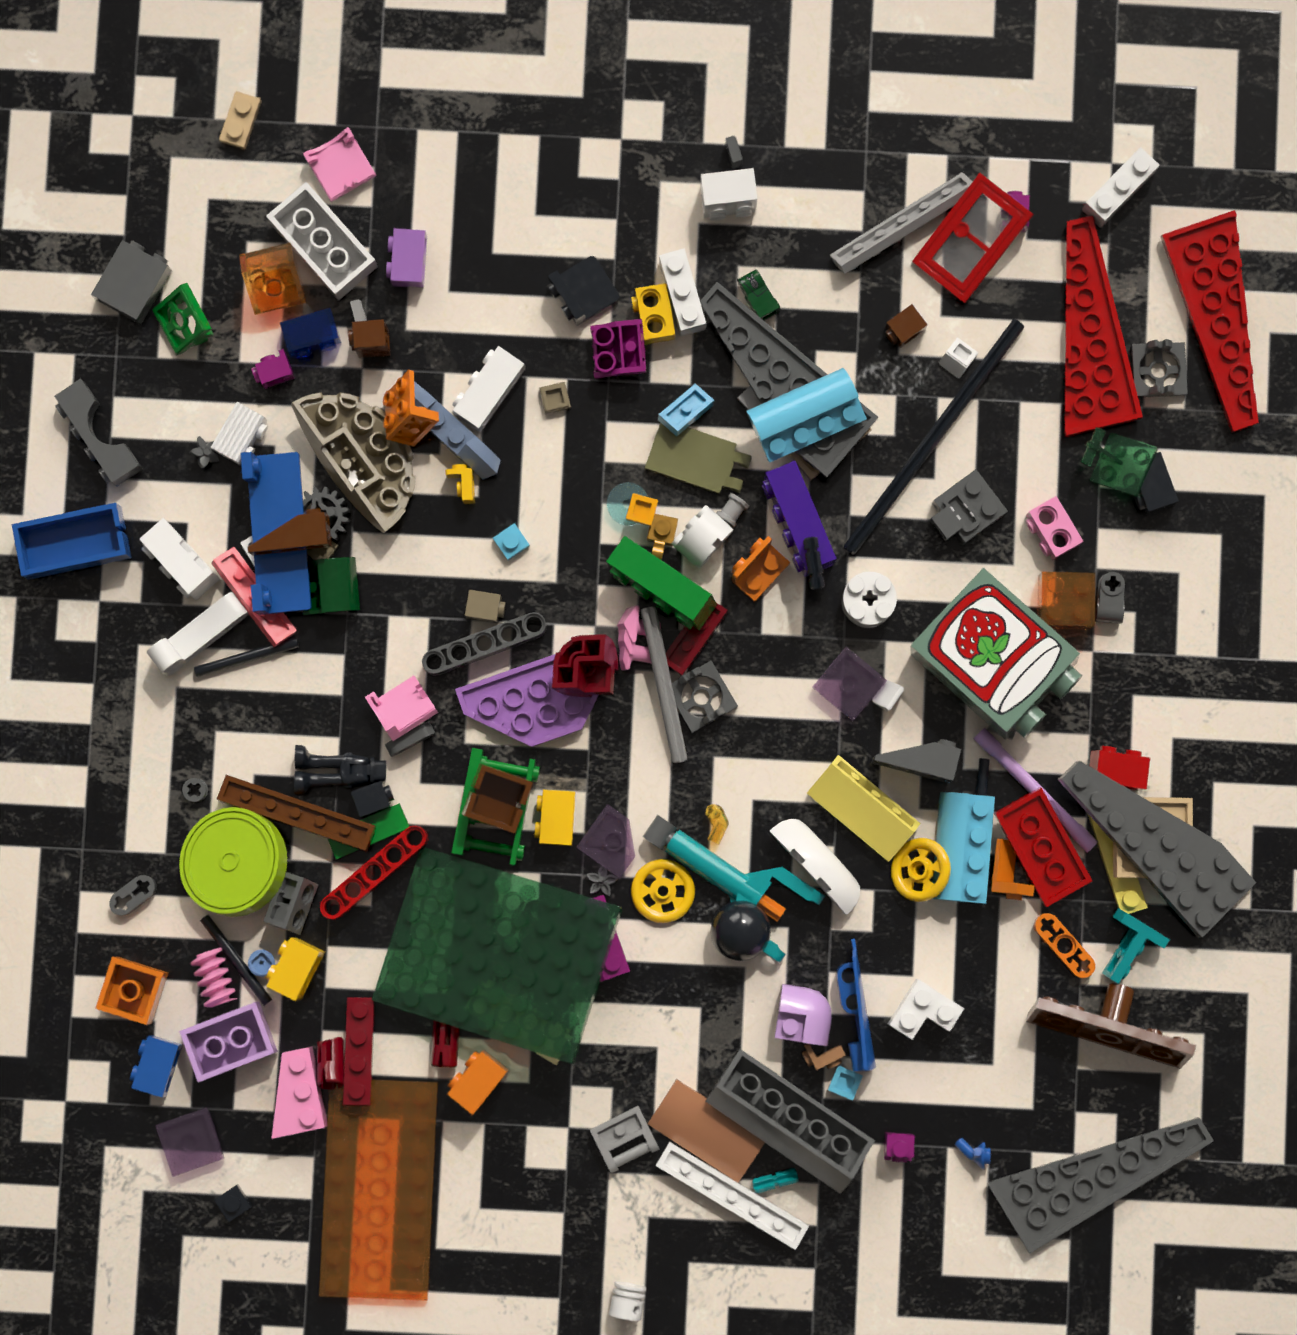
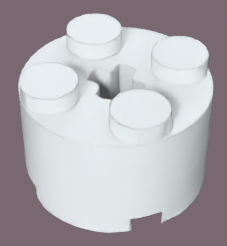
[671,505,734,569]
[842,572,897,628]

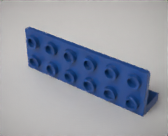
[241,452,312,615]

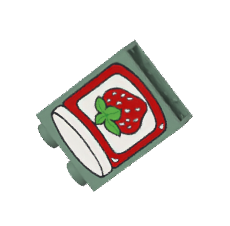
[910,567,1083,740]

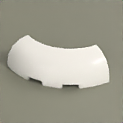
[770,819,860,915]

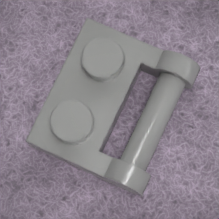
[590,1106,659,1174]

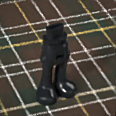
[294,745,386,795]

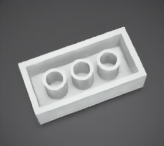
[266,182,378,301]

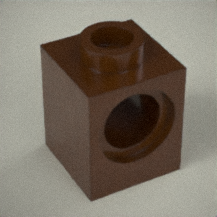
[885,304,928,348]

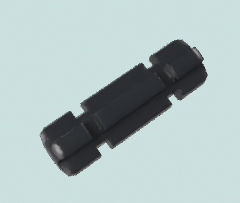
[803,537,825,590]

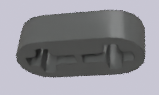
[385,721,435,757]
[109,875,157,915]

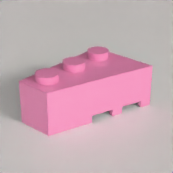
[271,1047,328,1139]

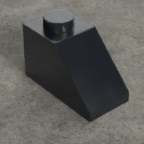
[1134,452,1179,515]

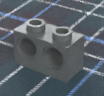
[263,872,318,935]

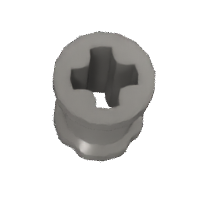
[716,493,750,528]

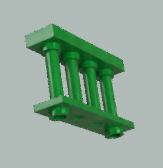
[452,748,540,866]

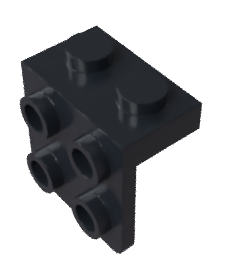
[547,256,619,326]

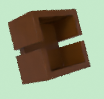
[462,763,533,833]

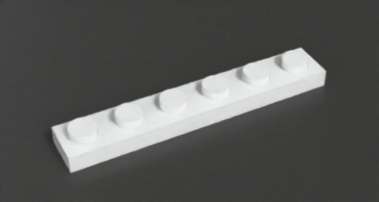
[656,1142,809,1250]

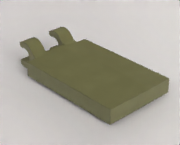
[645,422,752,495]

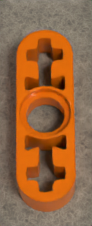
[1034,913,1095,978]

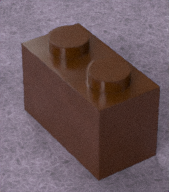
[348,319,391,358]

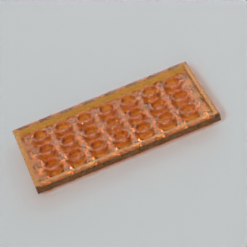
[319,1079,438,1301]

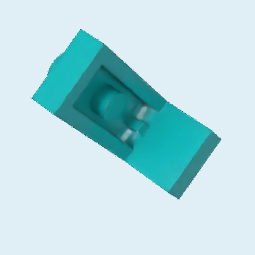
[1102,908,1170,984]

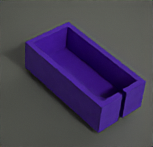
[761,461,837,577]

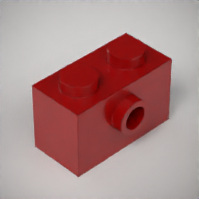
[1089,746,1150,790]

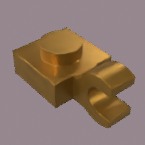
[647,514,678,560]

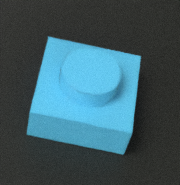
[493,523,530,561]
[827,1065,863,1101]

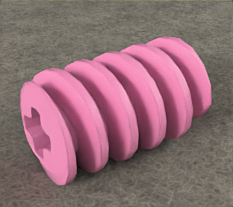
[191,947,237,1007]

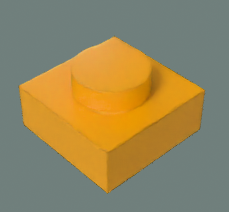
[626,493,658,527]

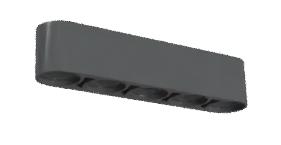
[422,612,547,676]

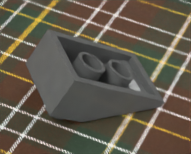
[871,739,961,783]

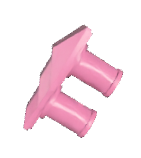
[617,605,661,671]

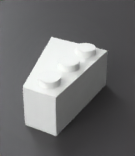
[140,518,220,600]

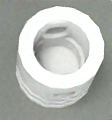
[609,1281,646,1321]

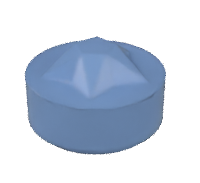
[248,950,275,977]

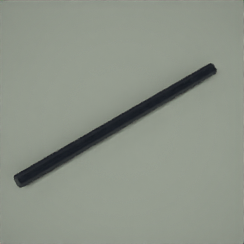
[844,319,1024,555]

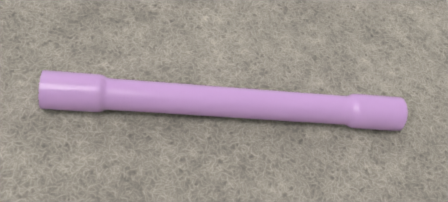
[973,728,1098,852]

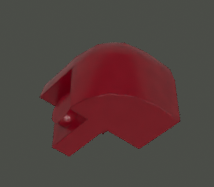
[552,634,618,697]

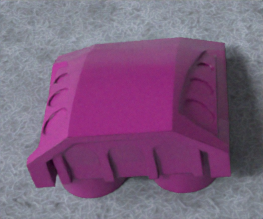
[590,319,646,380]

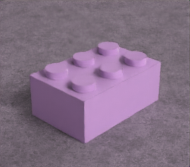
[179,1001,278,1082]

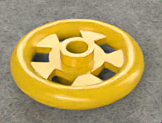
[891,838,951,902]
[631,859,695,923]

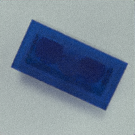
[280,308,342,359]

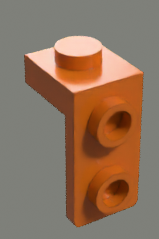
[991,839,1034,900]

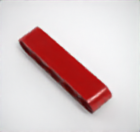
[320,825,428,919]

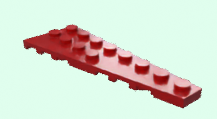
[1161,210,1259,433]
[1065,215,1143,437]

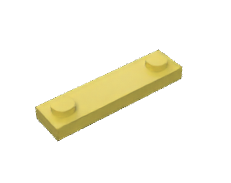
[1088,814,1147,914]

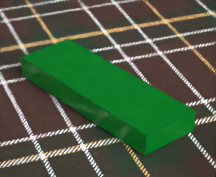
[328,803,410,860]

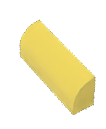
[807,755,921,862]

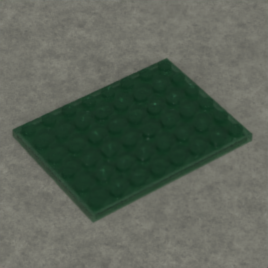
[372,847,622,1064]

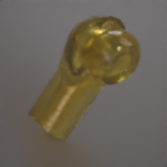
[706,804,729,845]

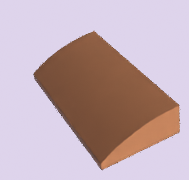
[648,1078,765,1183]

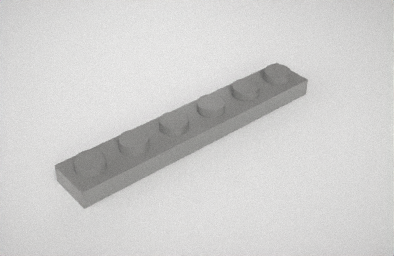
[830,172,972,274]

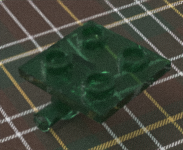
[1080,427,1158,497]

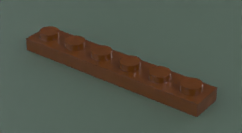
[217,775,376,852]

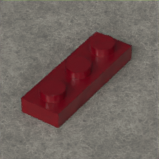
[666,602,728,676]

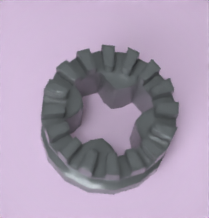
[182,778,208,802]

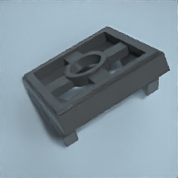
[1131,339,1188,397]
[672,661,738,733]

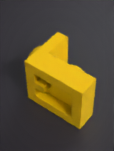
[445,464,475,504]

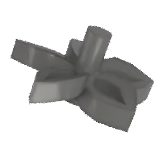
[189,436,219,468]
[587,865,619,896]

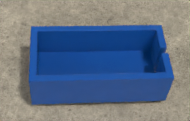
[11,503,132,580]

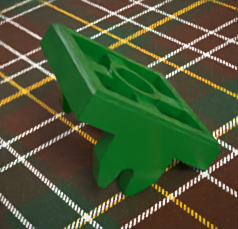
[153,283,214,355]

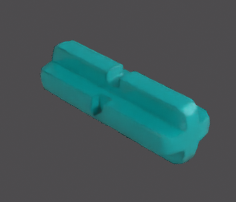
[752,1168,799,1193]

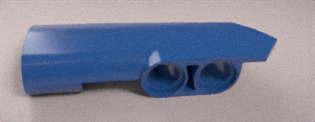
[836,939,876,1072]

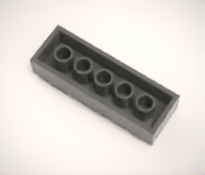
[705,1049,875,1193]

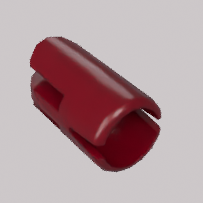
[431,1018,460,1068]
[317,1037,344,1090]

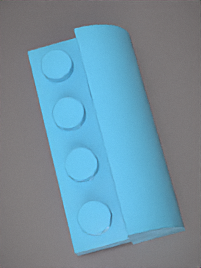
[746,368,867,462]
[932,792,995,904]

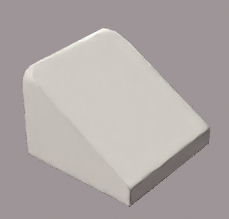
[939,338,978,378]
[872,680,904,712]

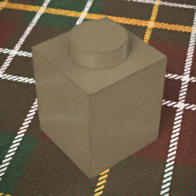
[465,590,506,624]

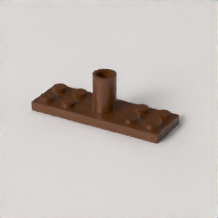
[1026,983,1196,1069]

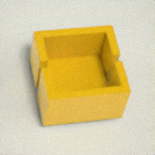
[265,937,325,1001]

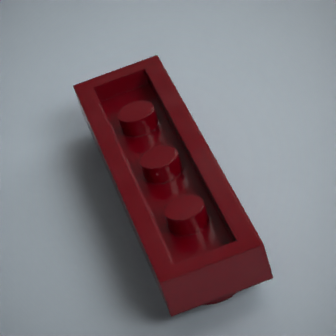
[343,997,375,1106]

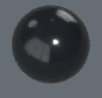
[710,900,771,961]

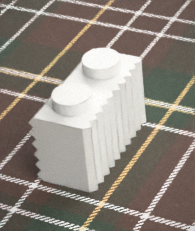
[211,402,268,466]

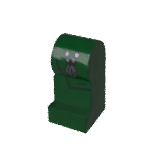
[737,269,781,321]

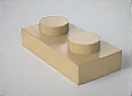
[219,91,262,150]

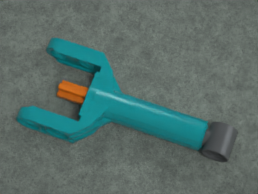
[642,815,825,963]

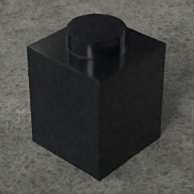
[351,781,395,818]

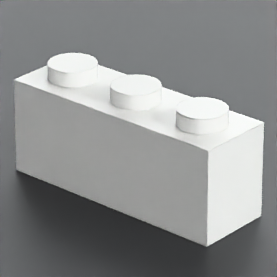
[1082,147,1159,228]
[659,248,706,337]
[452,346,526,432]

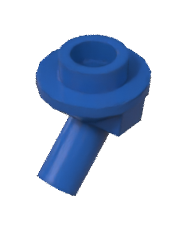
[955,1138,991,1170]

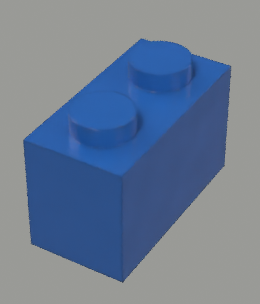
[130,1035,183,1098]

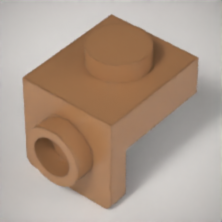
[802,1043,846,1070]

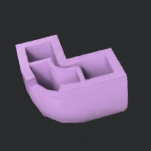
[775,984,832,1046]

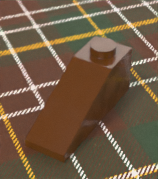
[247,509,332,556]

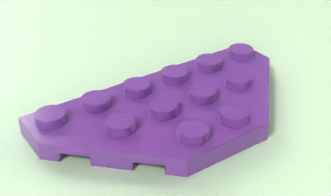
[455,654,599,747]

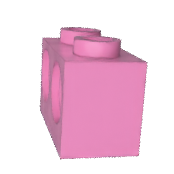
[1025,496,1083,560]

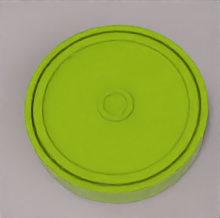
[179,807,287,917]

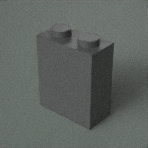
[91,240,172,325]

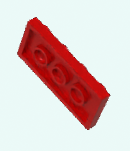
[993,787,1092,907]

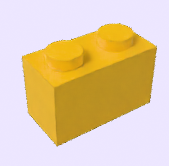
[535,790,576,846]

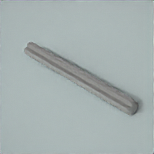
[641,606,687,763]

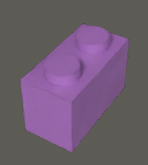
[386,229,427,288]

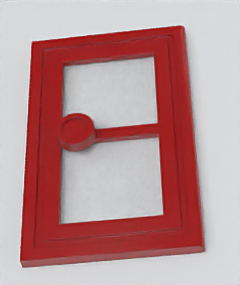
[912,173,1034,303]

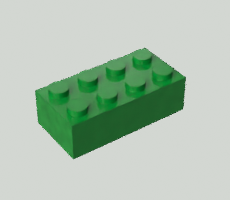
[606,536,717,630]

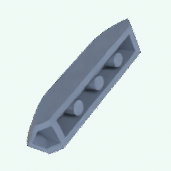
[414,382,501,479]

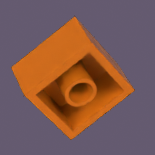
[95,957,168,1025]
[447,1050,509,1115]

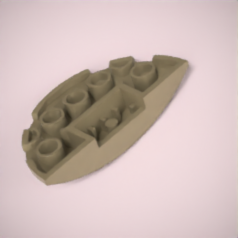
[291,393,416,533]

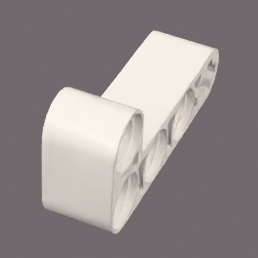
[147,592,249,676]

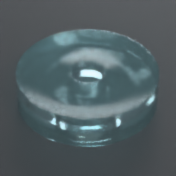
[607,482,648,526]

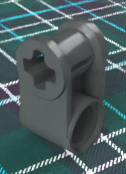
[1094,572,1125,624]

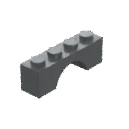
[54,378,143,487]

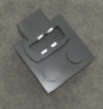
[930,469,1008,545]

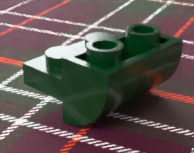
[303,557,360,615]

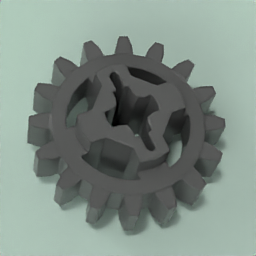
[303,487,350,541]

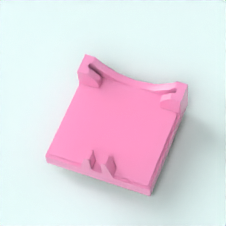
[303,127,376,202]
[365,676,438,741]

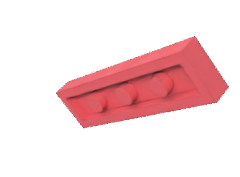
[211,547,297,647]

